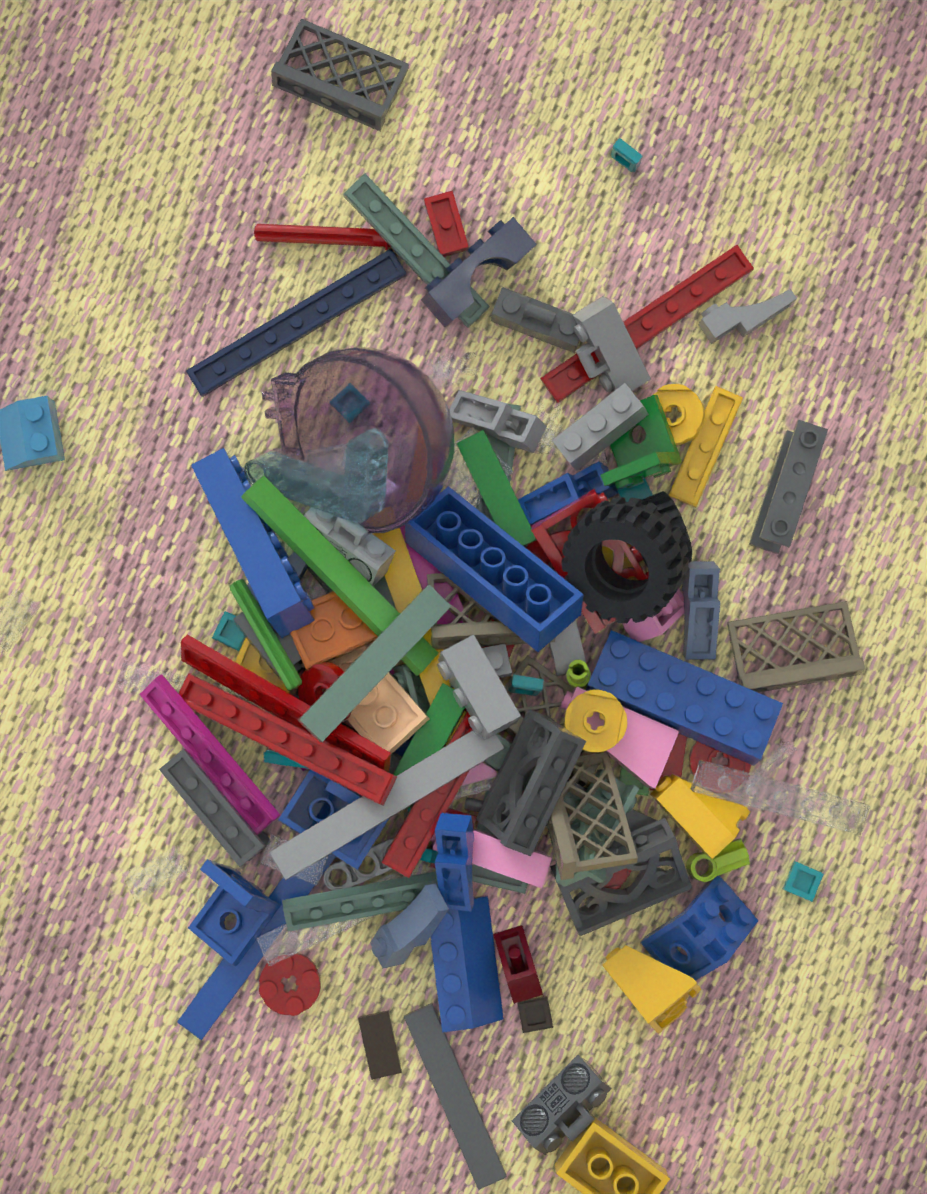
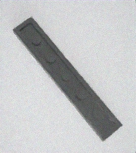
[404,1003,507,1190]

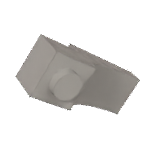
[698,289,797,344]
[446,390,547,453]

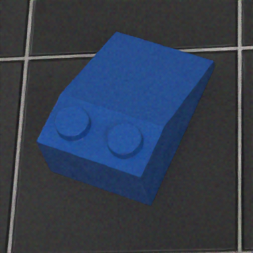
[277,769,389,870]

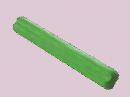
[230,579,302,691]

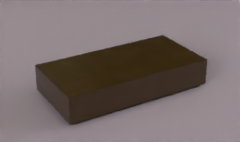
[358,1010,402,1080]

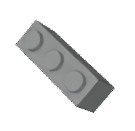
[552,383,649,471]
[437,635,521,740]

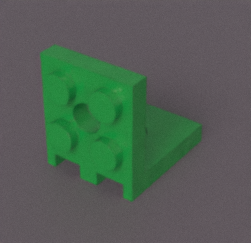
[600,395,682,489]

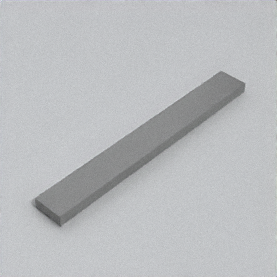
[269,731,504,881]

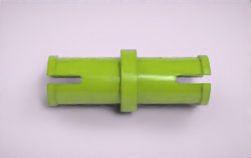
[567,660,591,690]

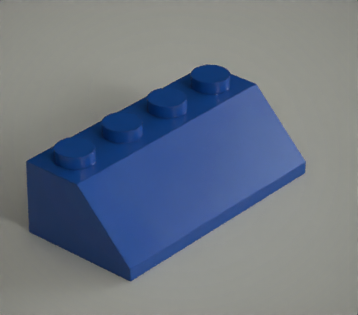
[430,896,504,1033]

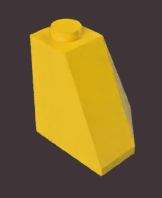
[650,774,750,859]
[602,945,701,1034]

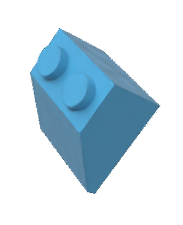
[0,396,65,471]

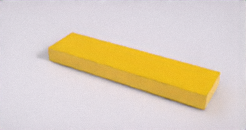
[668,386,743,508]

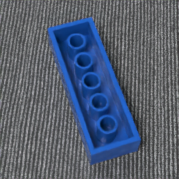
[191,448,315,638]
[405,486,584,652]
[586,630,783,766]

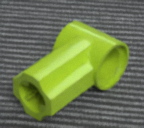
[686,838,750,882]

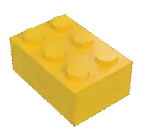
[555,1115,670,1194]

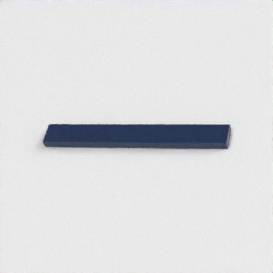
[186,249,407,397]

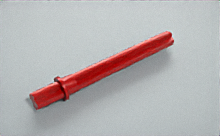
[254,224,390,250]

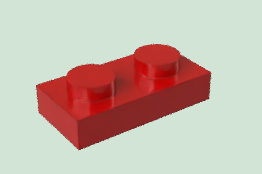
[424,191,469,257]

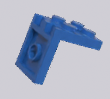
[188,859,281,966]
[640,875,759,981]

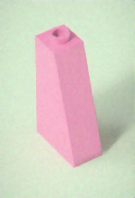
[560,687,679,789]
[430,828,552,888]

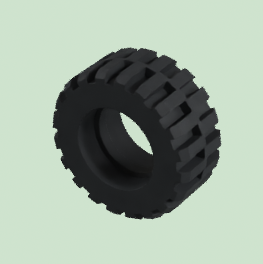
[561,497,689,624]

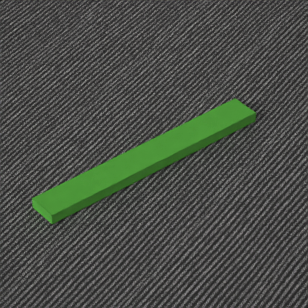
[241,475,438,676]

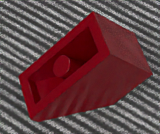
[493,925,543,1004]

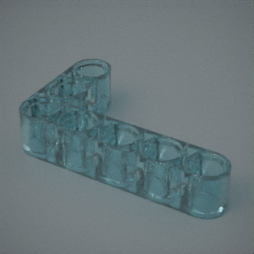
[244,428,388,523]

